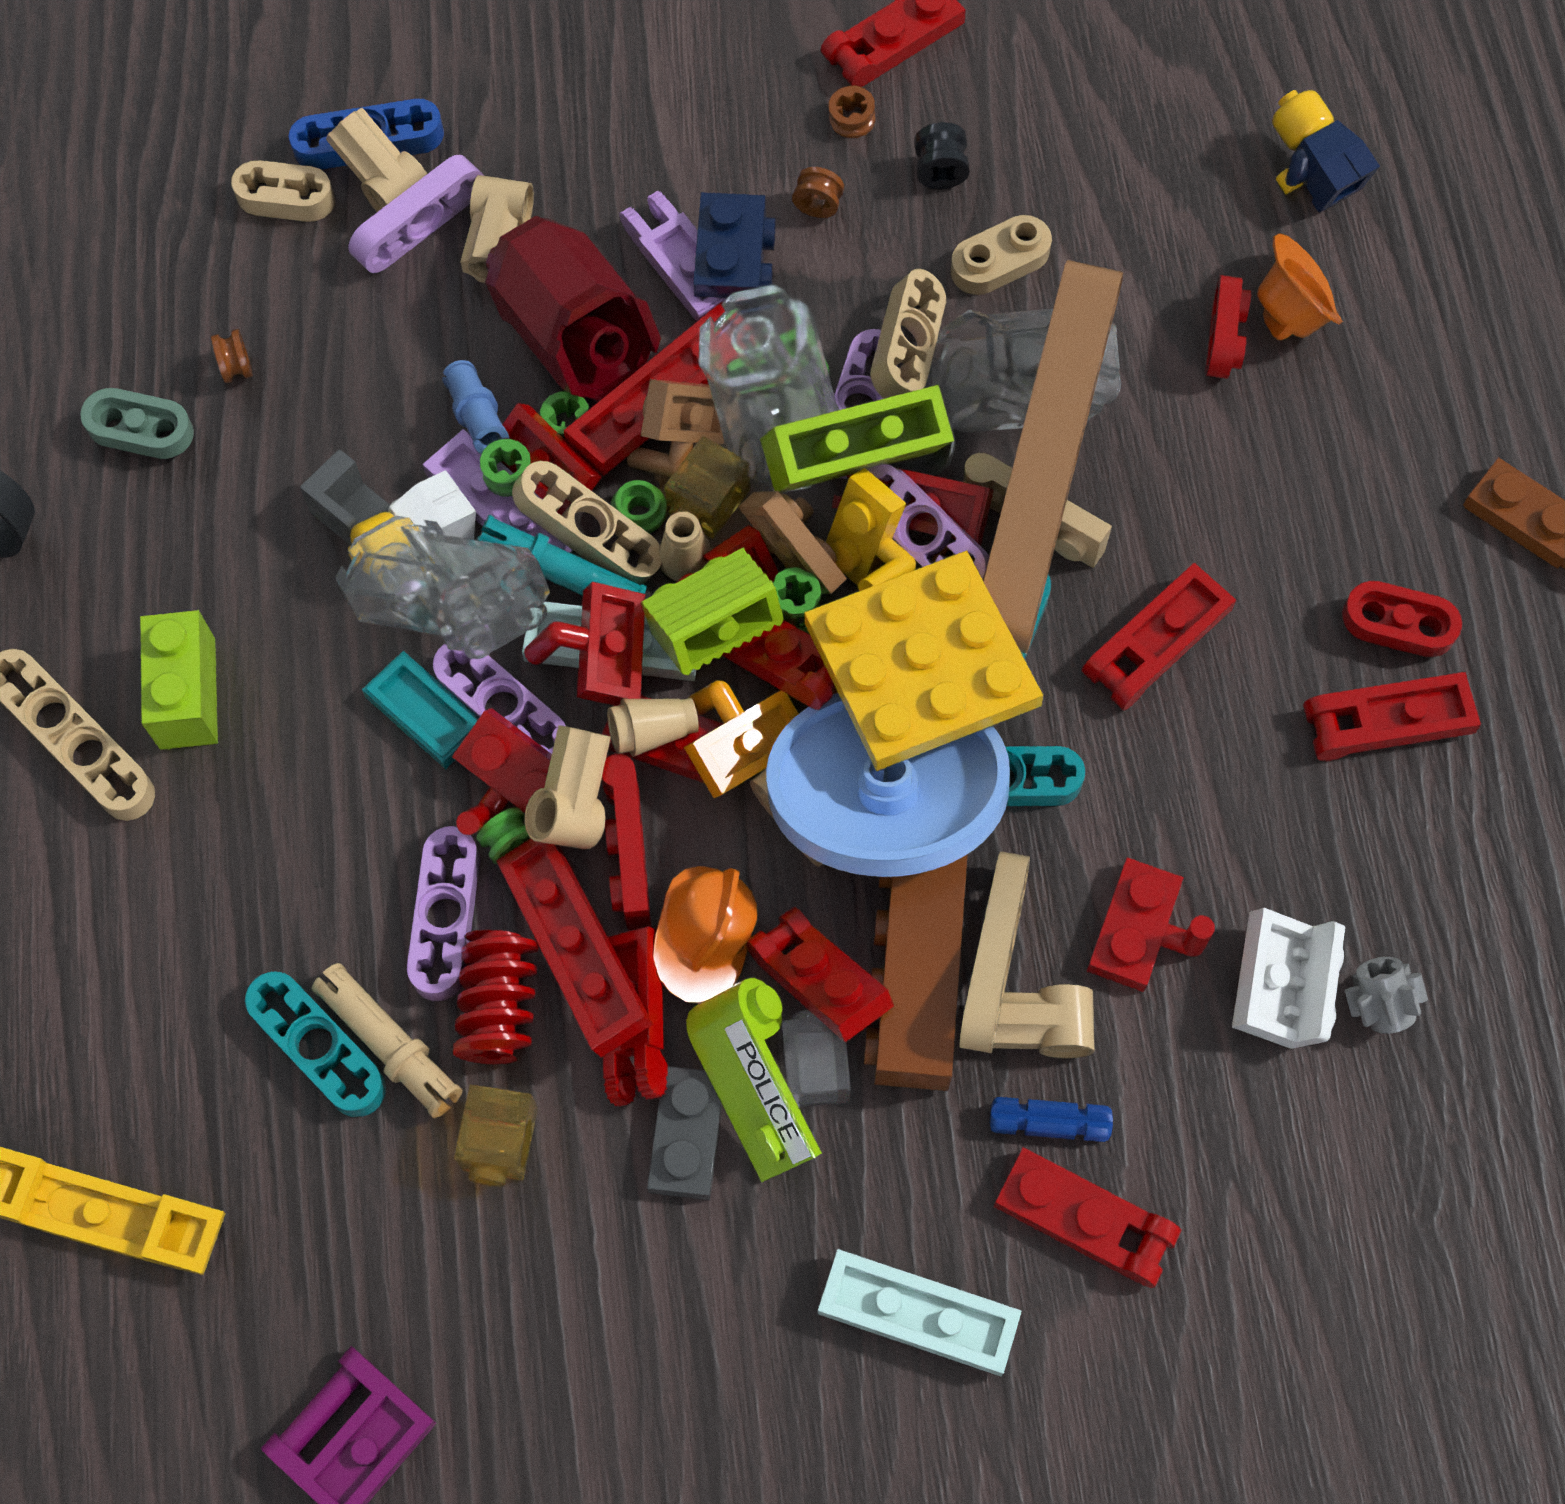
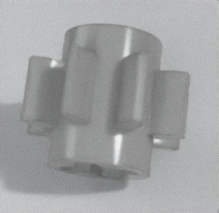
[1345,957,1428,1034]

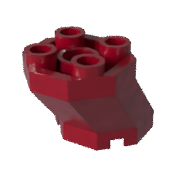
[485,216,661,402]

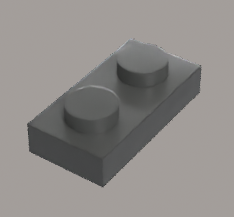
[647,1066,722,1200]

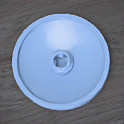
[766,693,1010,877]

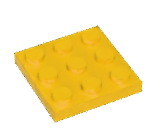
[804,550,1043,771]

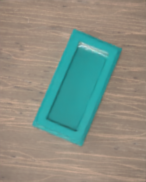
[362,651,479,770]

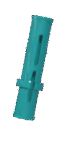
[474,514,647,596]

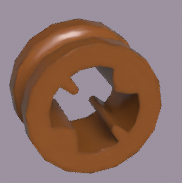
[829,85,875,138]
[792,167,844,218]
[211,329,253,383]

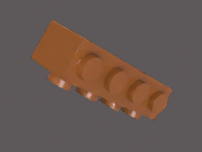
[864,855,967,1091]

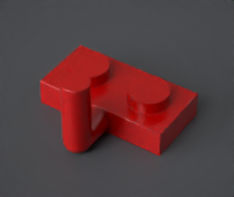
[524,582,646,706]
[452,708,552,835]
[1087,857,1215,992]

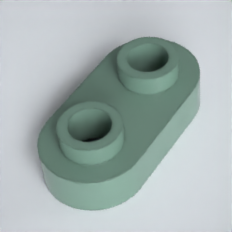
[80,388,194,459]

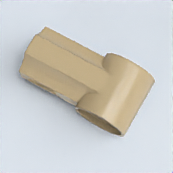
[326,108,427,212]
[460,175,534,283]
[524,725,611,849]
[993,984,1095,1058]

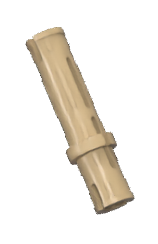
[312,963,463,1118]

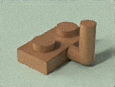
[627,379,733,479]
[738,491,847,594]

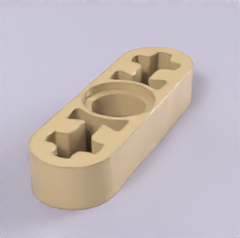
[870,269,946,399]
[512,461,662,585]

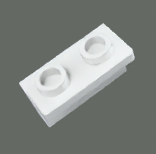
[1232,908,1345,1049]

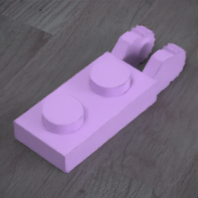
[619,190,743,322]

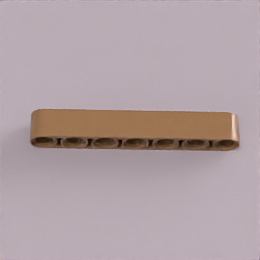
[983,260,1124,654]

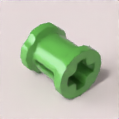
[773,567,821,634]

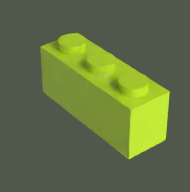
[760,385,954,493]

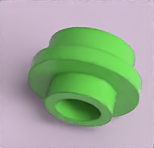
[611,480,667,533]

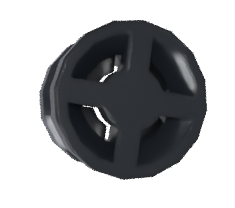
[914,122,970,189]

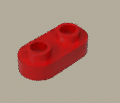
[1205,275,1251,379]
[1342,581,1462,657]

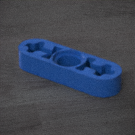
[289,99,444,170]

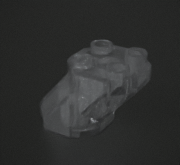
[699,284,840,493]
[926,309,1122,433]
[335,516,550,659]

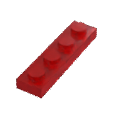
[564,302,761,476]
[496,838,653,1057]

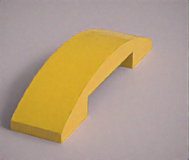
[0,1147,226,1275]

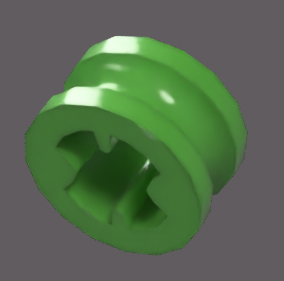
[540,391,589,439]
[480,439,531,497]
[476,807,530,864]

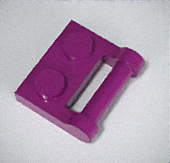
[261,1345,437,1504]

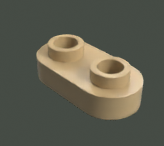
[951,215,1052,295]

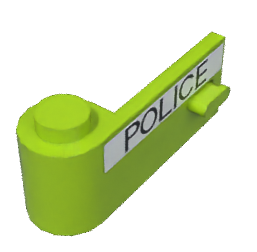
[686,978,822,1182]

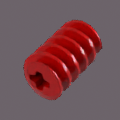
[453,929,539,1065]

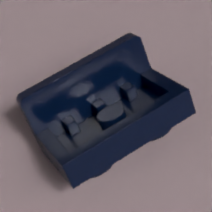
[693,192,776,315]

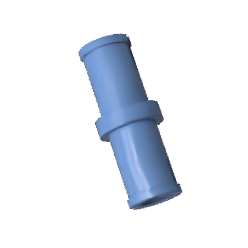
[442,360,509,454]

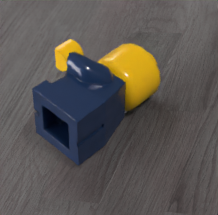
[1272,90,1380,213]

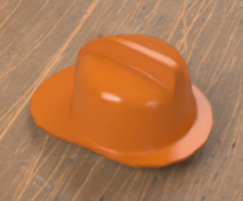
[1257,233,1343,340]
[653,866,757,1004]

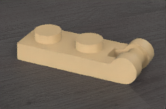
[963,453,1112,568]

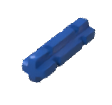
[990,1097,1113,1142]

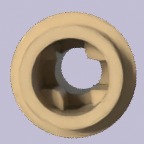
[659,512,713,581]
[607,698,699,757]

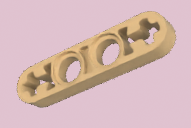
[0,649,155,821]
[959,851,1030,1053]

